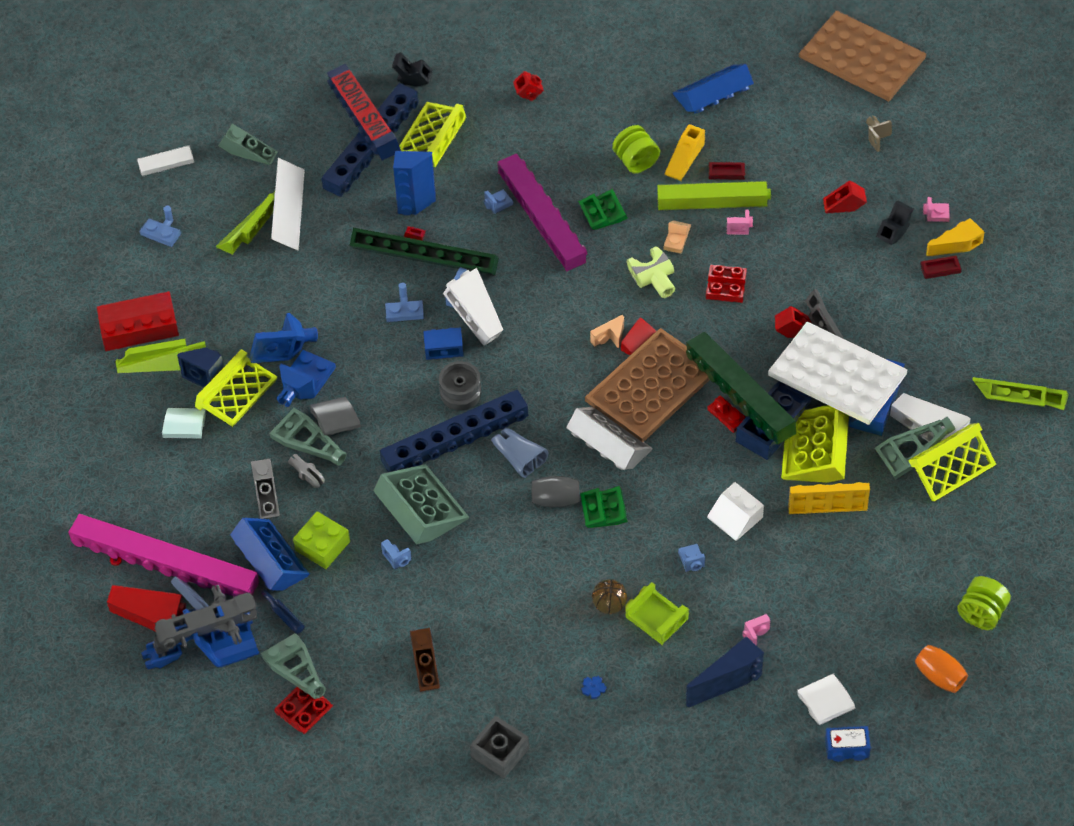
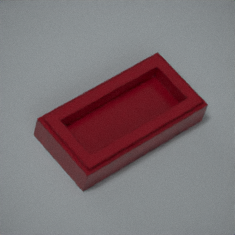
[709,162,745,180]
[920,255,962,279]

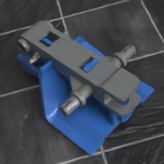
[141,585,259,669]

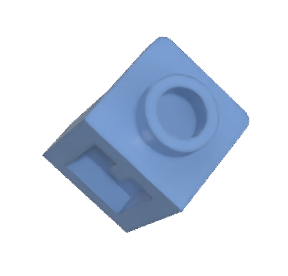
[484,189,513,214]
[381,539,411,569]
[678,544,705,571]

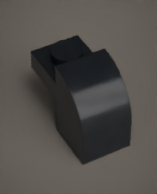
[392,52,433,87]
[876,200,914,245]

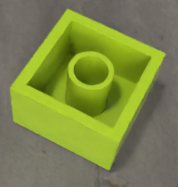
[293,511,350,569]

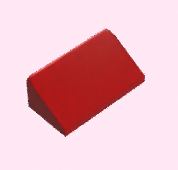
[621,318,656,355]

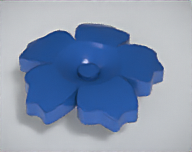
[581,676,607,699]

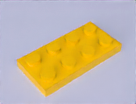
[788,482,870,514]

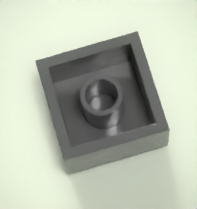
[470,716,529,779]

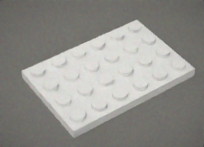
[768,322,907,425]

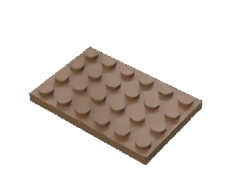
[799,10,926,101]
[585,328,710,442]

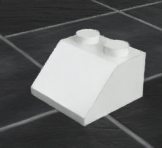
[707,482,764,541]

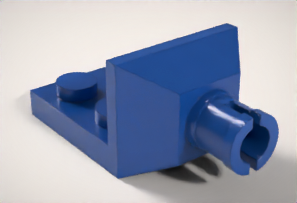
[249,313,318,363]
[277,350,336,407]

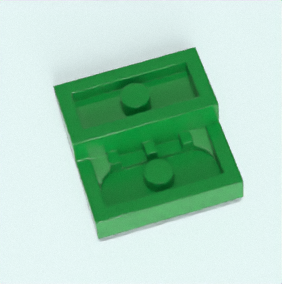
[578,189,628,230]
[580,486,628,528]

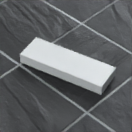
[137,146,194,176]

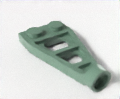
[269,408,347,466]
[875,416,955,480]
[261,633,326,699]

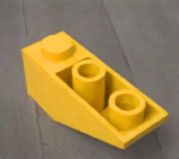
[665,124,705,181]
[926,218,985,256]

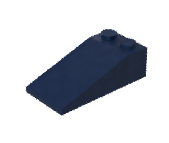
[735,381,812,460]
[686,637,764,707]

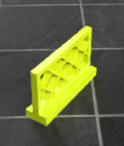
[399,102,466,167]
[195,349,277,427]
[908,423,996,501]

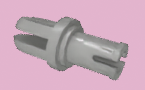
[288,454,325,488]

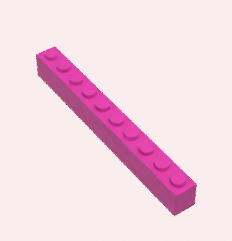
[69,514,259,597]

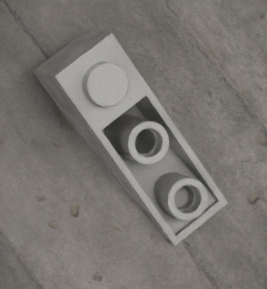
[251,459,280,519]

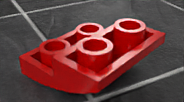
[706,265,747,303]
[274,687,333,734]

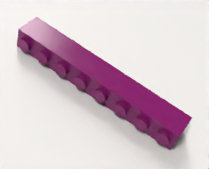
[498,153,587,271]

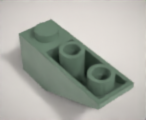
[218,124,278,165]

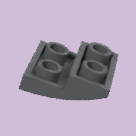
[310,397,361,435]

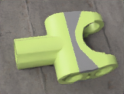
[627,247,675,298]

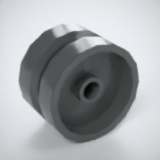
[439,361,482,411]

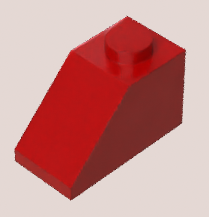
[823,180,867,213]
[775,306,812,338]

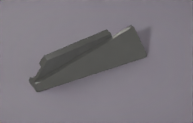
[805,289,844,339]

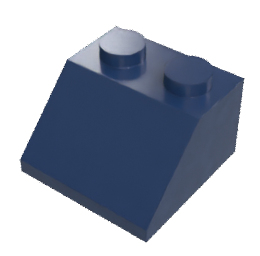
[177,347,224,388]

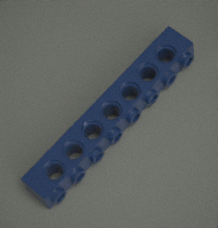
[322,83,419,197]
[380,389,528,472]

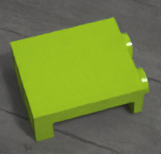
[625,582,689,645]

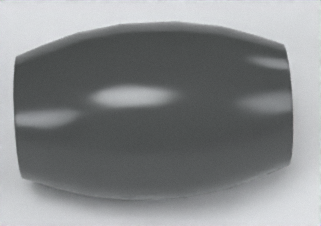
[532,476,579,507]

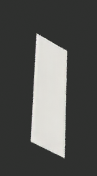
[271,158,305,250]

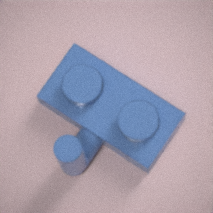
[140,206,181,247]
[385,283,424,322]

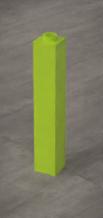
[657,181,771,210]

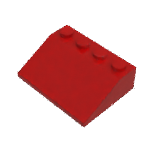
[97,291,179,351]

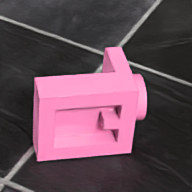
[923,197,950,222]
[727,210,753,235]
[742,614,770,646]

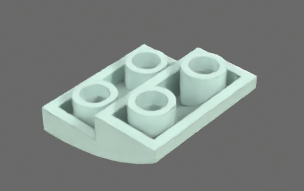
[162,408,206,438]

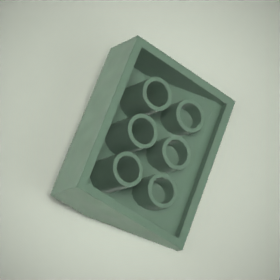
[373,464,469,545]

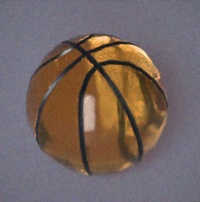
[592,579,627,614]

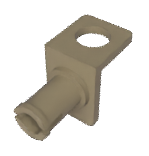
[866,116,892,152]

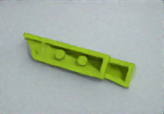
[216,191,275,255]
[116,339,206,373]
[973,377,1068,410]

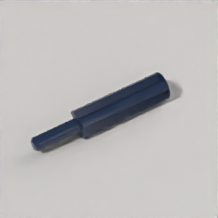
[261,590,305,634]

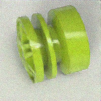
[612,125,660,174]
[957,576,1011,630]

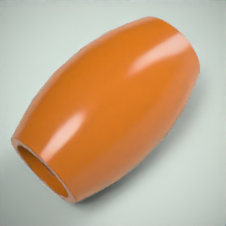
[915,645,968,693]

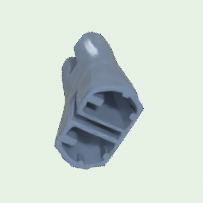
[491,427,549,478]

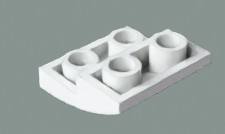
[797,674,855,725]

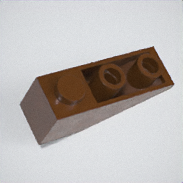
[410,628,440,692]

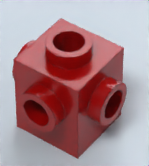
[513,71,544,101]

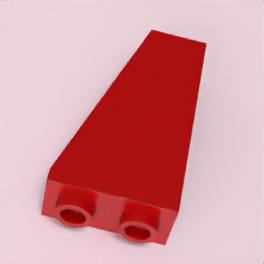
[107,585,186,631]

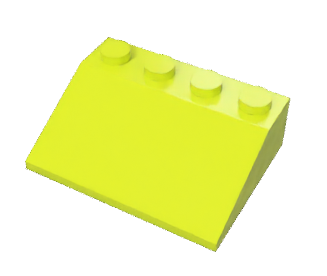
[781,405,849,483]

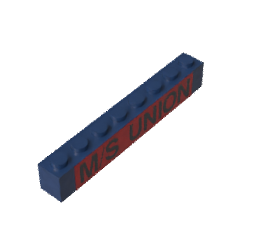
[327,64,401,161]

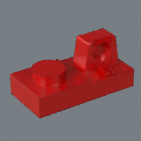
[707,395,746,433]

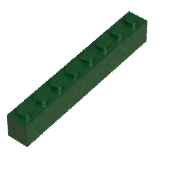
[350,227,499,276]
[686,332,797,445]

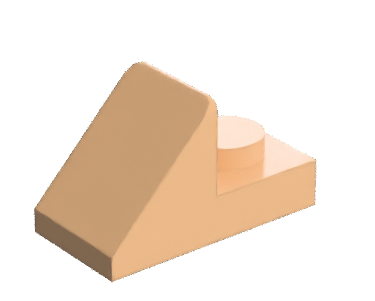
[664,221,691,254]
[590,315,624,348]

